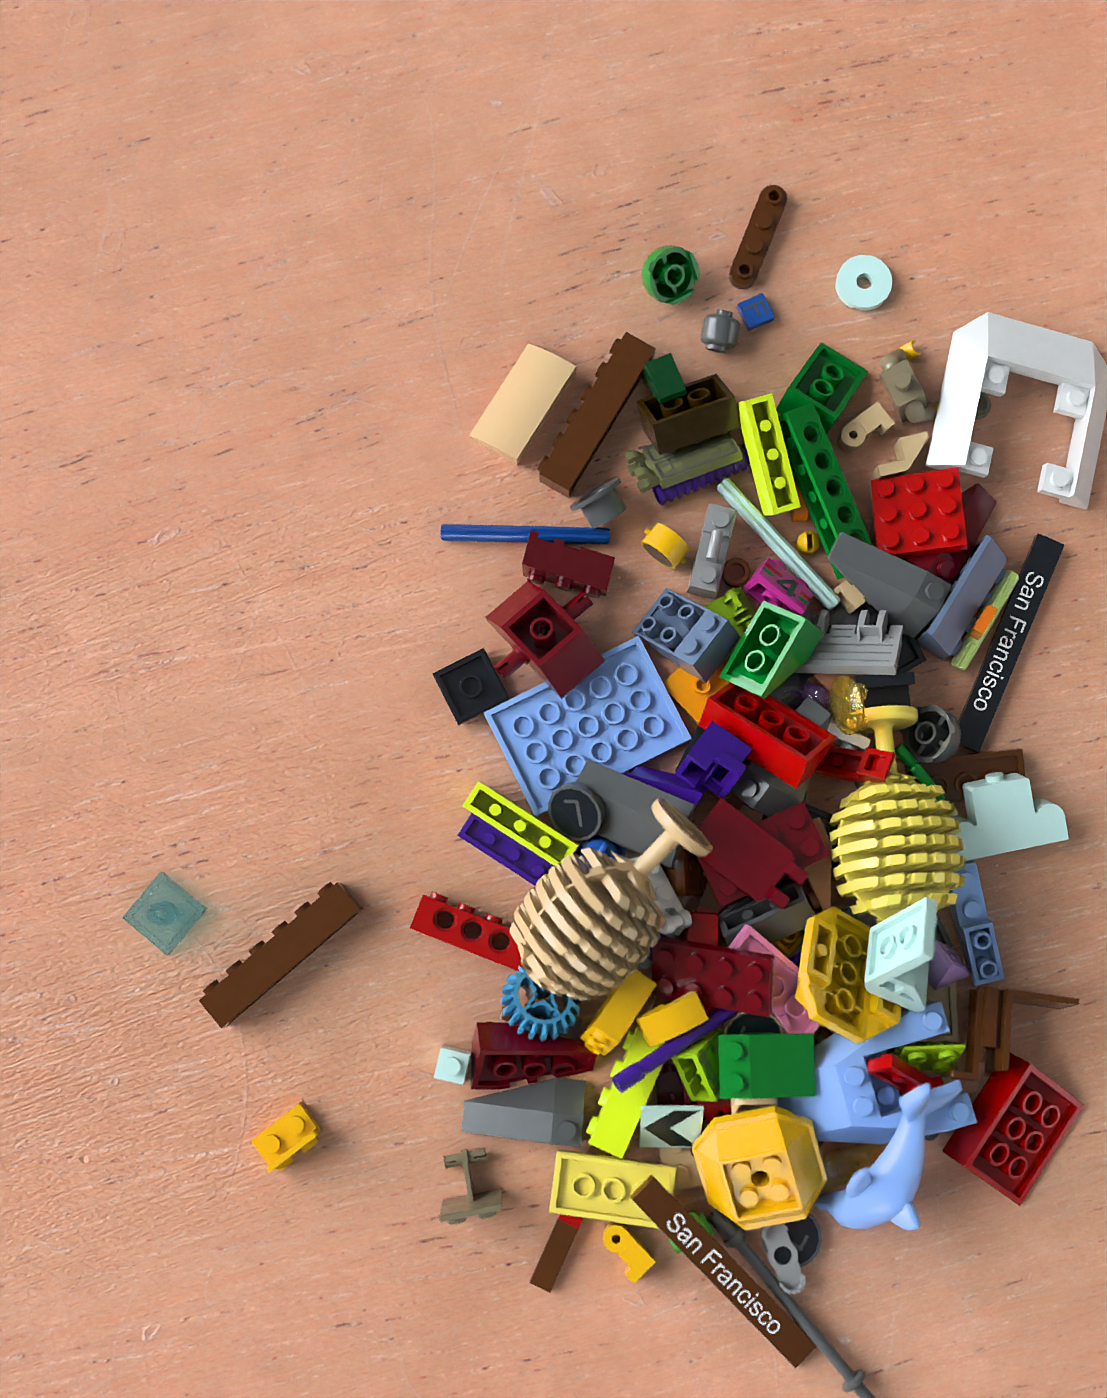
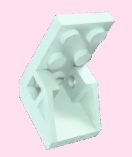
[864,897,937,1013]

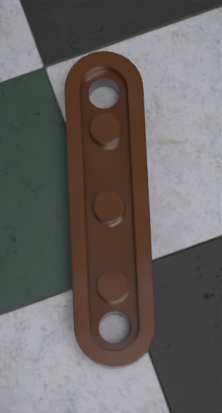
[729,185,787,289]

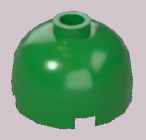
[641,245,700,305]

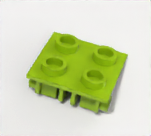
[703,586,756,660]
[892,1041,966,1074]

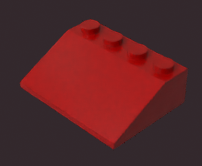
[942,1052,1084,1206]

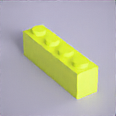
[736,393,801,516]
[462,781,579,865]
[586,1026,669,1159]

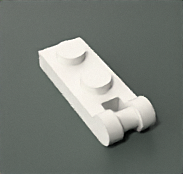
[630,857,692,934]

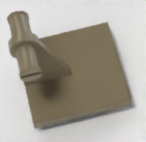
[439,1148,503,1225]

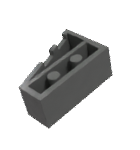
[718,876,815,945]

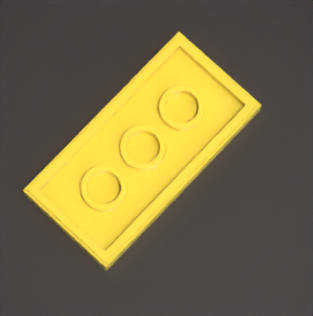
[549,1149,677,1229]

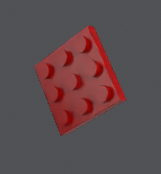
[870,467,968,559]

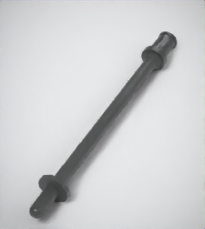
[707,1209,875,1398]

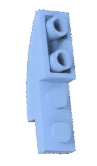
[949,860,1004,986]

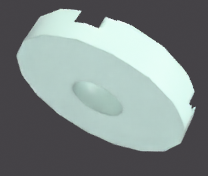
[835,255,892,311]

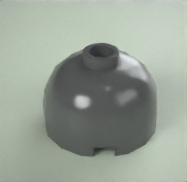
[900,704,962,764]

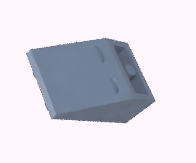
[632,588,741,683]

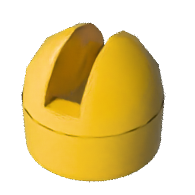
[796,531,820,555]

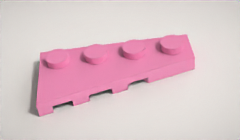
[728,924,820,1033]

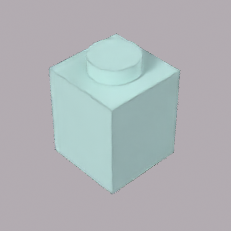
[434,1044,472,1085]

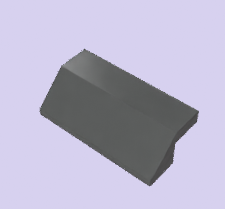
[576,760,695,869]

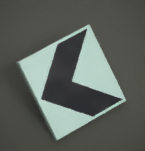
[639,1105,704,1148]

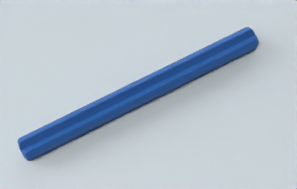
[440,524,610,544]

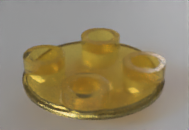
[829,676,867,735]

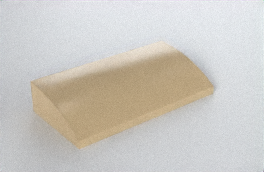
[469,344,576,466]

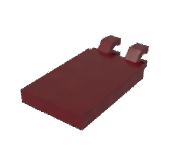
[696,798,809,910]

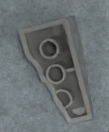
[827,532,952,638]

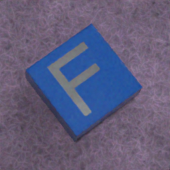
[736,293,775,332]

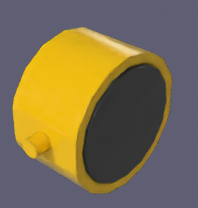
[641,523,690,569]

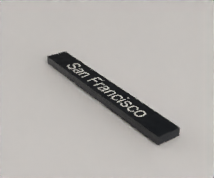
[958,533,1065,753]

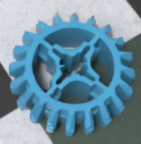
[501,966,582,1042]

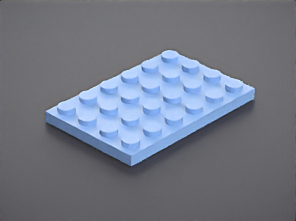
[484,636,691,817]

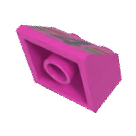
[741,557,813,616]

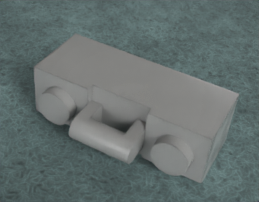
[687,503,737,599]

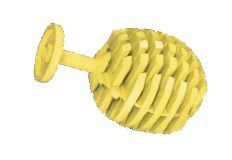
[829,705,966,924]

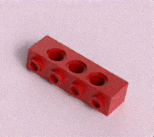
[410,892,523,971]

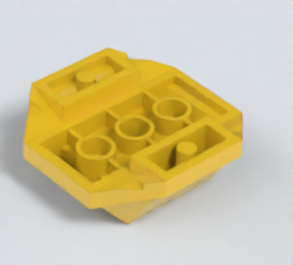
[795,906,902,1044]
[692,1106,827,1230]

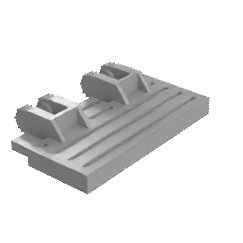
[793,610,903,675]

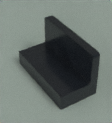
[848,672,915,713]

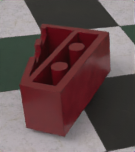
[522,530,615,598]

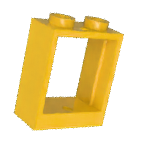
[580,970,657,1056]

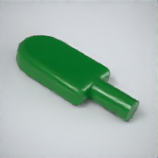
[894,743,945,802]

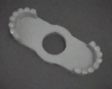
[762,1223,806,1295]

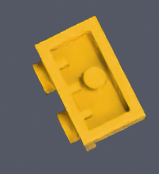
[251,1102,322,1173]

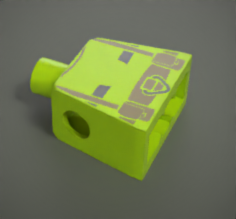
[672,1029,723,1102]

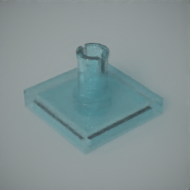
[122,872,207,955]

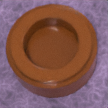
[722,558,751,588]

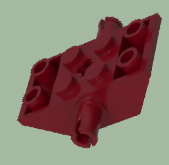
[485,581,605,699]

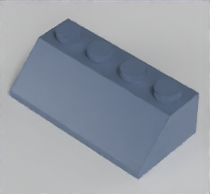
[915,535,1008,660]

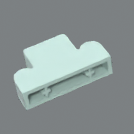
[950,772,1069,861]

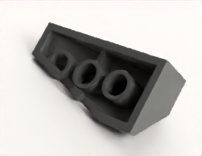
[731,696,833,817]
[461,1078,585,1147]

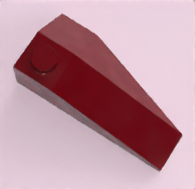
[902,483,997,584]
[470,1022,598,1090]

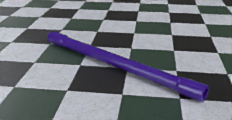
[611,950,802,1094]

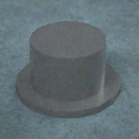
[570,477,627,529]

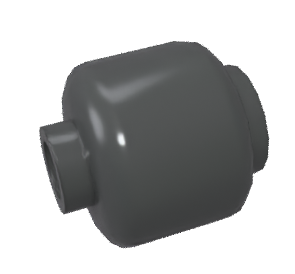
[700,309,740,353]

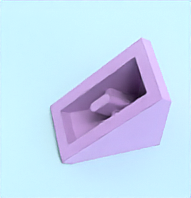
[928,940,971,990]

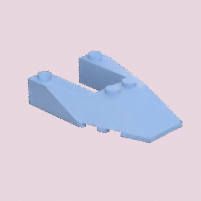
[777,1000,977,1144]

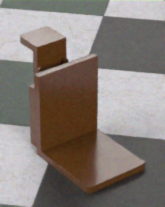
[944,987,1079,1081]

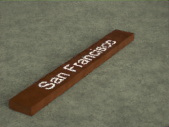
[630,1174,817,1368]

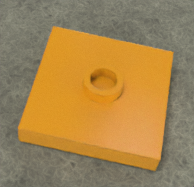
[663,664,730,724]

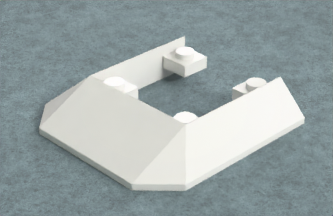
[925,312,1107,510]

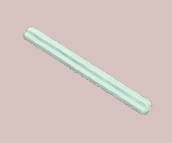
[717,478,840,611]

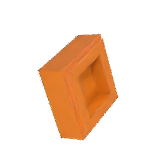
[969,605,998,641]

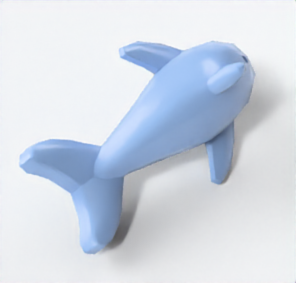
[814,1080,962,1230]

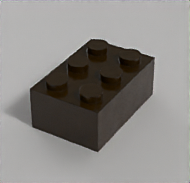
[637,374,741,455]

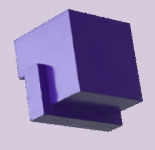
[675,721,752,799]

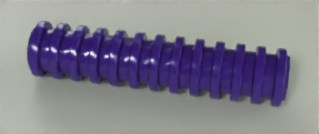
[652,443,751,506]

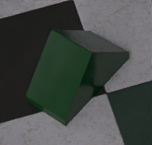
[642,353,687,404]

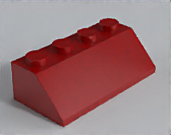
[698,683,837,789]

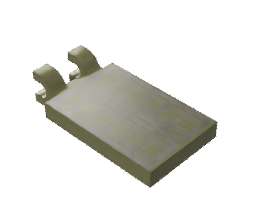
[624,433,743,493]

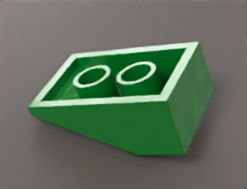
[776,342,868,435]
[719,601,823,699]
[718,1033,816,1099]

